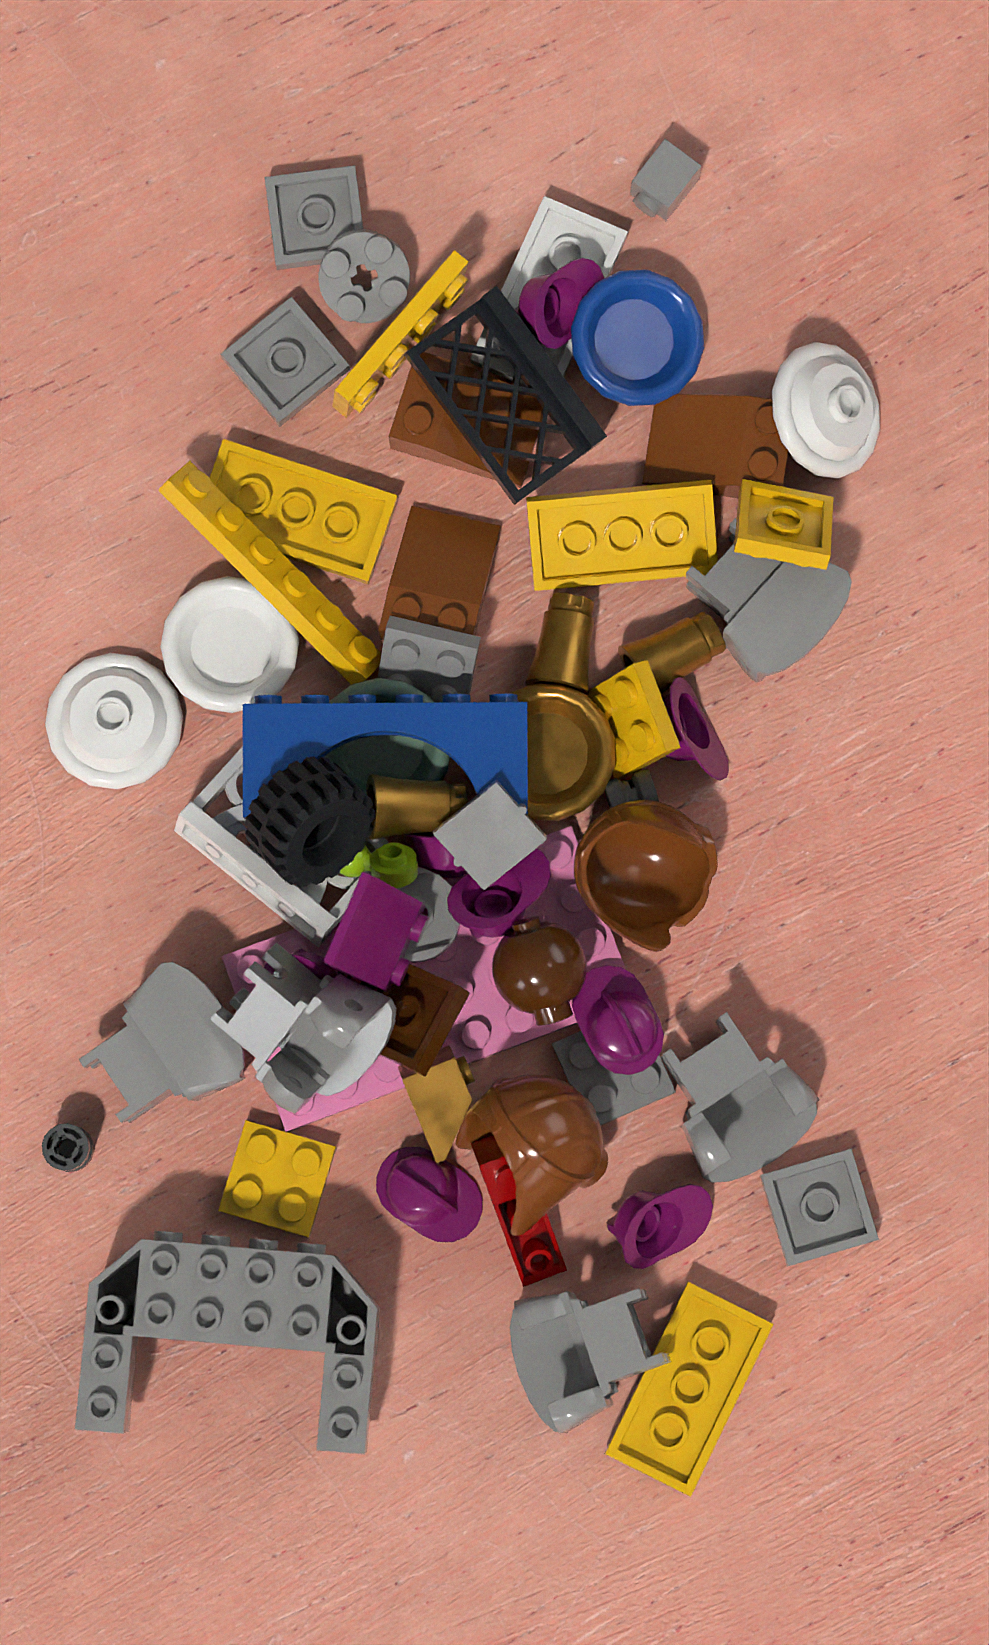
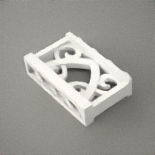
[174,746,388,948]

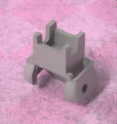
[686,518,852,683]
[210,943,396,1114]
[78,962,246,1123]
[661,1012,820,1183]
[510,1288,671,1434]

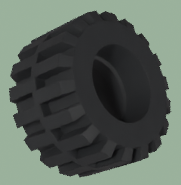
[244,756,375,887]

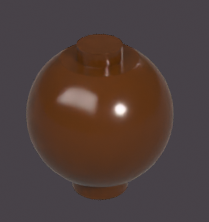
[492,916,587,1026]

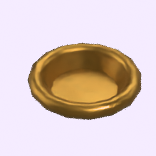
[509,683,616,821]

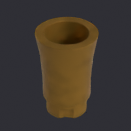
[525,593,594,695]
[618,611,726,694]
[366,774,468,840]

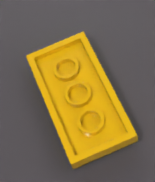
[332,250,469,418]
[194,439,398,585]
[526,480,718,591]
[605,1282,774,1497]

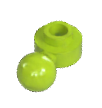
[340,843,418,888]

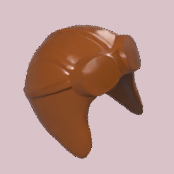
[574,800,718,952]
[455,1074,608,1236]

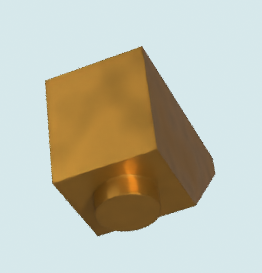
[397,1045,475,1163]

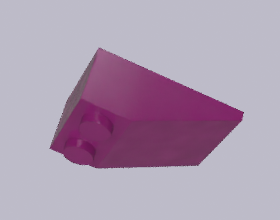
[323,872,429,993]

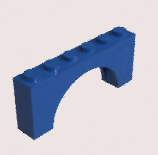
[243,694,528,819]

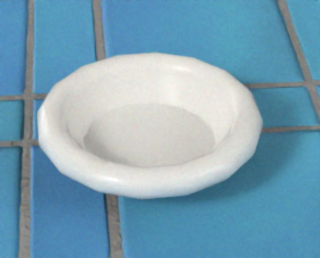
[772,342,880,478]
[160,576,300,713]
[45,653,183,790]

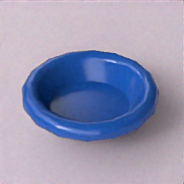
[571,269,704,406]

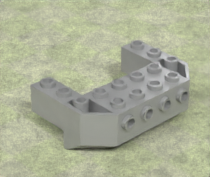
[75,1231,380,1454]

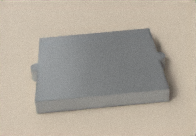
[433,780,547,890]

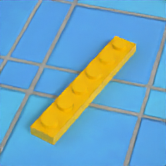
[158,461,382,685]

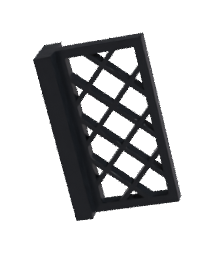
[404,286,607,505]

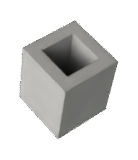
[630,139,701,221]

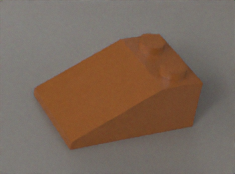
[389,352,542,488]
[642,394,788,498]
[378,506,501,640]

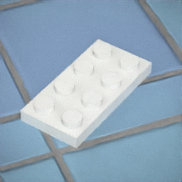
[470,196,628,387]

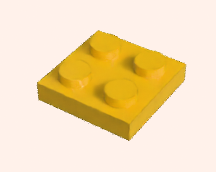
[734,479,834,570]
[588,660,681,779]
[218,1120,336,1238]

